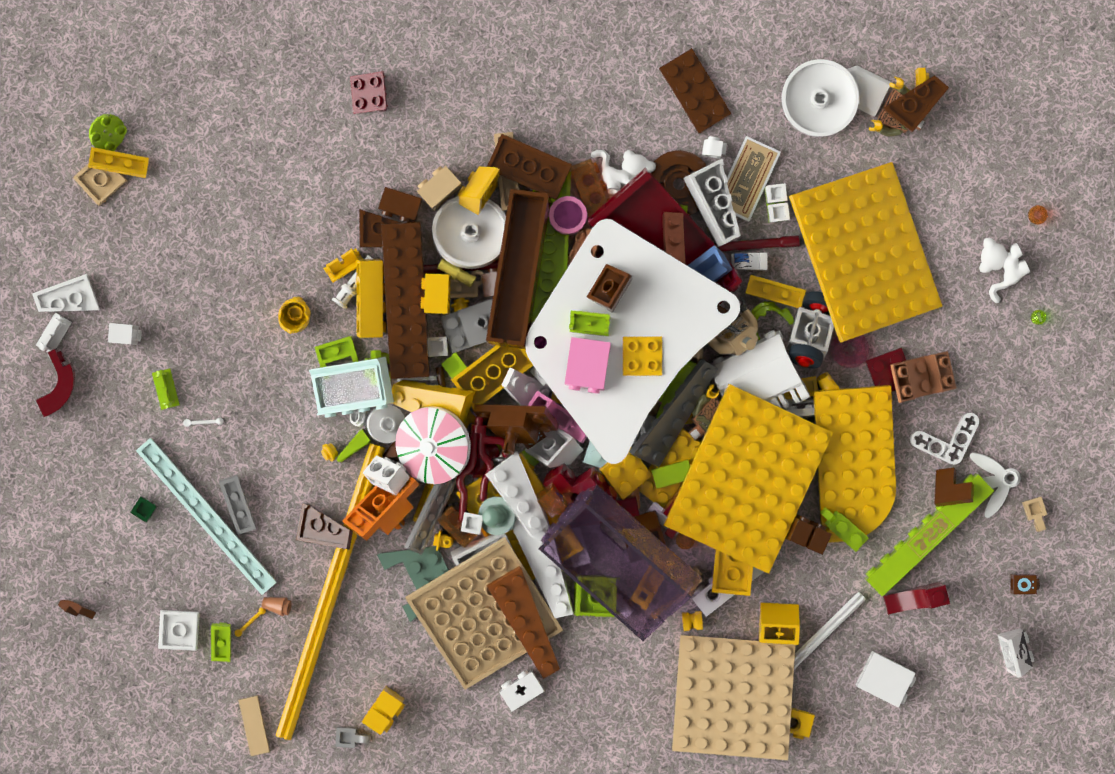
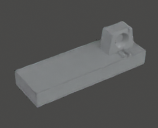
[219,474,256,535]

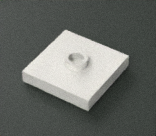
[158,610,200,651]

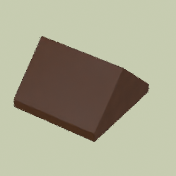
[587,264,632,313]

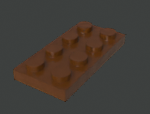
[659,48,731,134]
[487,134,572,200]

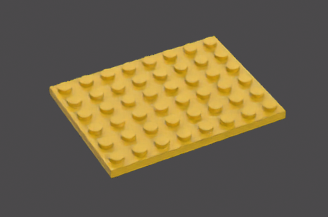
[789,162,943,343]
[664,384,833,574]

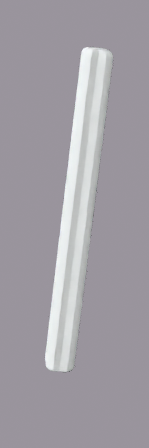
[794,592,865,669]

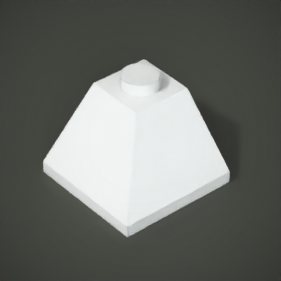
[525,428,583,468]

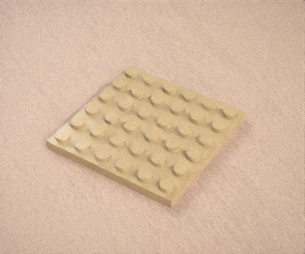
[405,537,563,690]
[672,635,796,760]

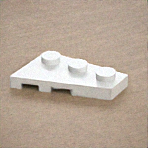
[32,274,100,312]

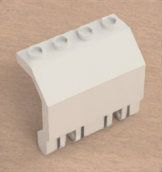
[711,330,810,409]

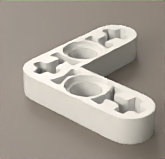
[910,413,979,465]

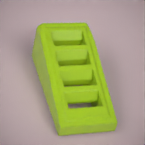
[336,429,372,463]

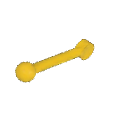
[235,607,266,637]

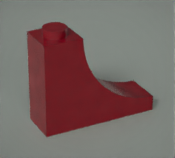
[883,582,950,615]

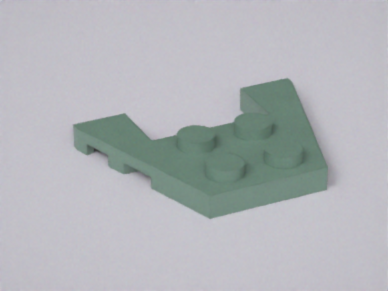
[377,546,449,622]

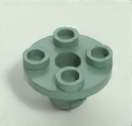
[478,496,516,535]

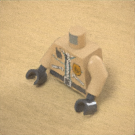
[707,297,758,356]

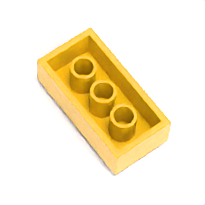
[451,344,533,409]

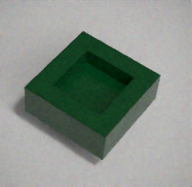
[130,496,158,523]

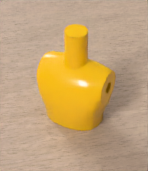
[817,372,840,390]

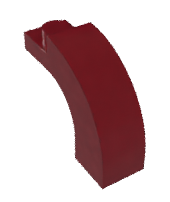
[36,348,75,417]

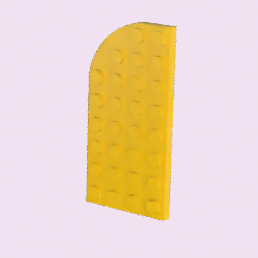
[813,385,896,543]

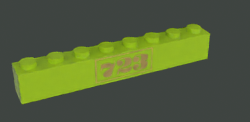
[864,473,994,597]

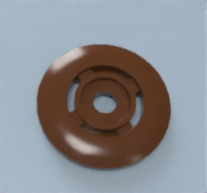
[651,150,707,216]

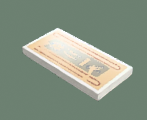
[727,136,781,222]

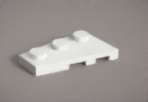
[502,368,550,406]

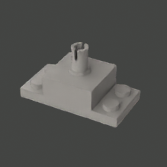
[440,299,493,354]

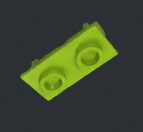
[152,368,180,410]

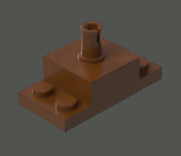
[473,404,559,455]

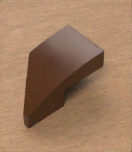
[58,600,96,619]

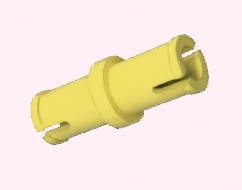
[437,258,477,288]

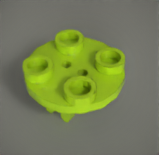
[89,114,127,151]

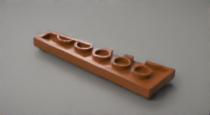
[487,566,560,679]

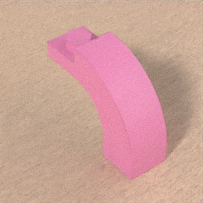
[527,391,587,444]

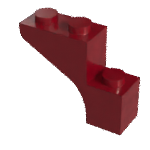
[543,463,617,508]

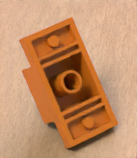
[342,476,420,541]

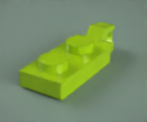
[820,507,869,552]

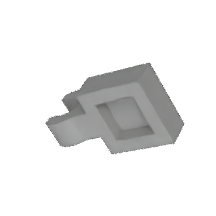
[335,727,370,748]

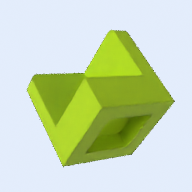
[441,352,467,379]

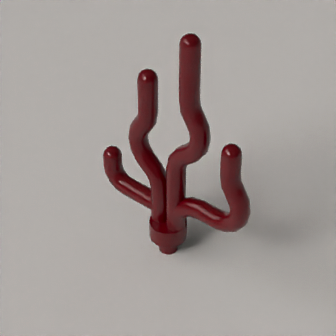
[445,416,509,522]

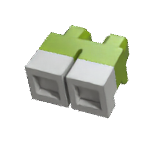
[764,183,790,223]

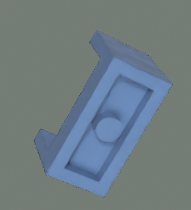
[687,246,732,283]

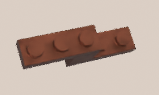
[662,212,685,264]

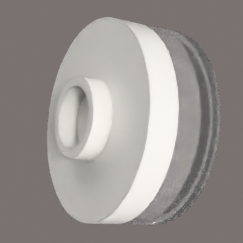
[364,404,405,443]

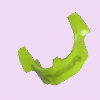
[751,302,794,340]

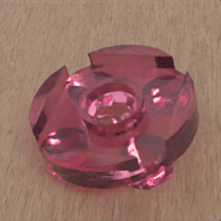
[830,335,869,368]

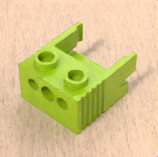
[573,576,620,617]

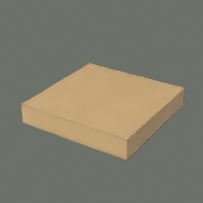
[73,164,128,206]

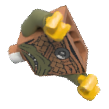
[869,76,925,137]
[688,384,720,441]

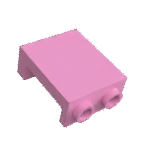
[565,337,611,394]

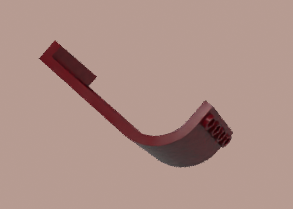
[588,167,742,305]

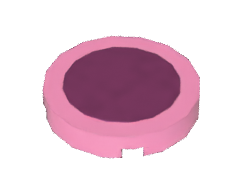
[549,196,587,235]

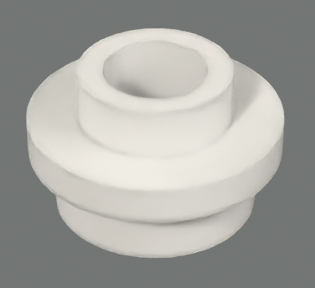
[350,409,367,427]

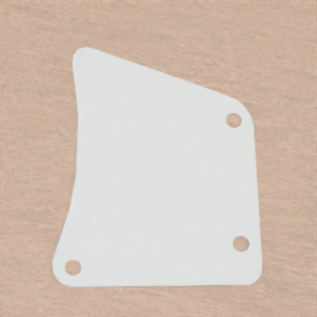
[525,219,740,464]

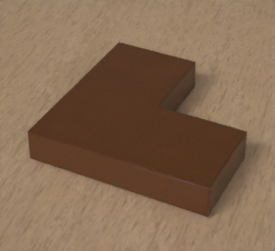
[934,467,974,507]

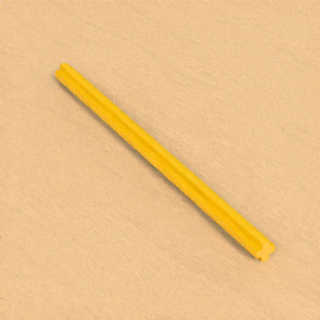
[276,443,385,740]

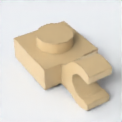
[1022,497,1047,532]

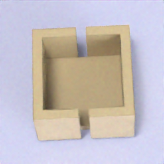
[417,166,462,211]

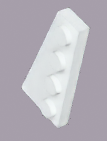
[485,451,548,537]

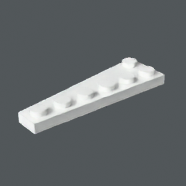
[513,503,574,618]

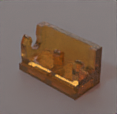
[436,505,478,548]

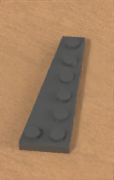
[629,359,718,467]

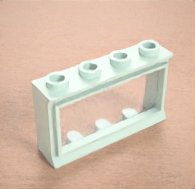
[309,357,394,418]

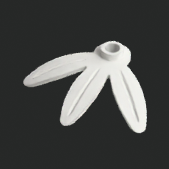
[970,453,1021,518]

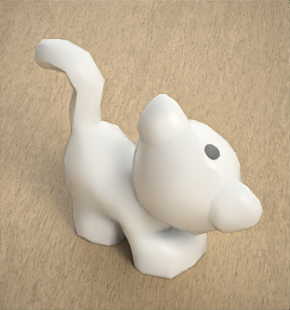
[591,150,656,195]
[979,238,1030,303]

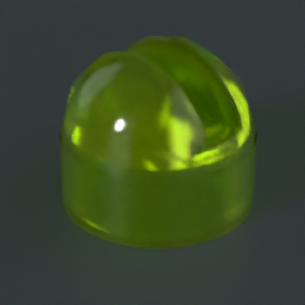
[1030,310,1047,325]

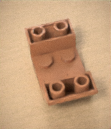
[890,351,956,403]

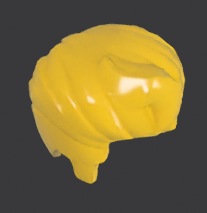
[278,296,311,334]

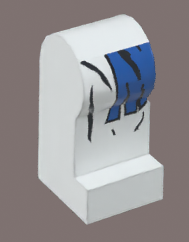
[731,253,767,271]

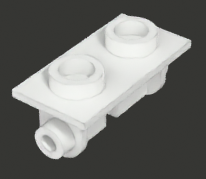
[36,312,72,352]

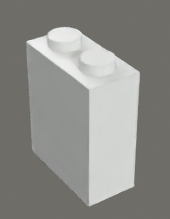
[855,651,916,708]

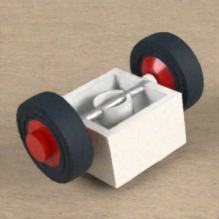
[786,291,834,369]

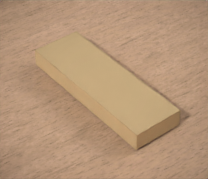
[238,695,270,756]

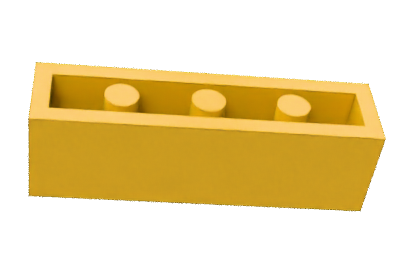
[356,259,386,338]

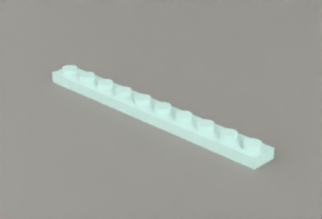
[136,438,277,595]

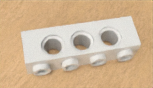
[691,567,764,617]

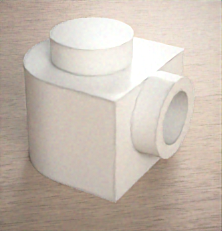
[702,136,727,159]

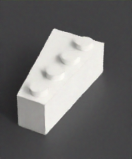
[683,159,740,247]

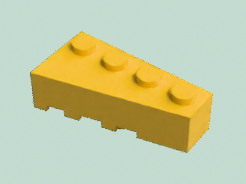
[392,380,475,426]

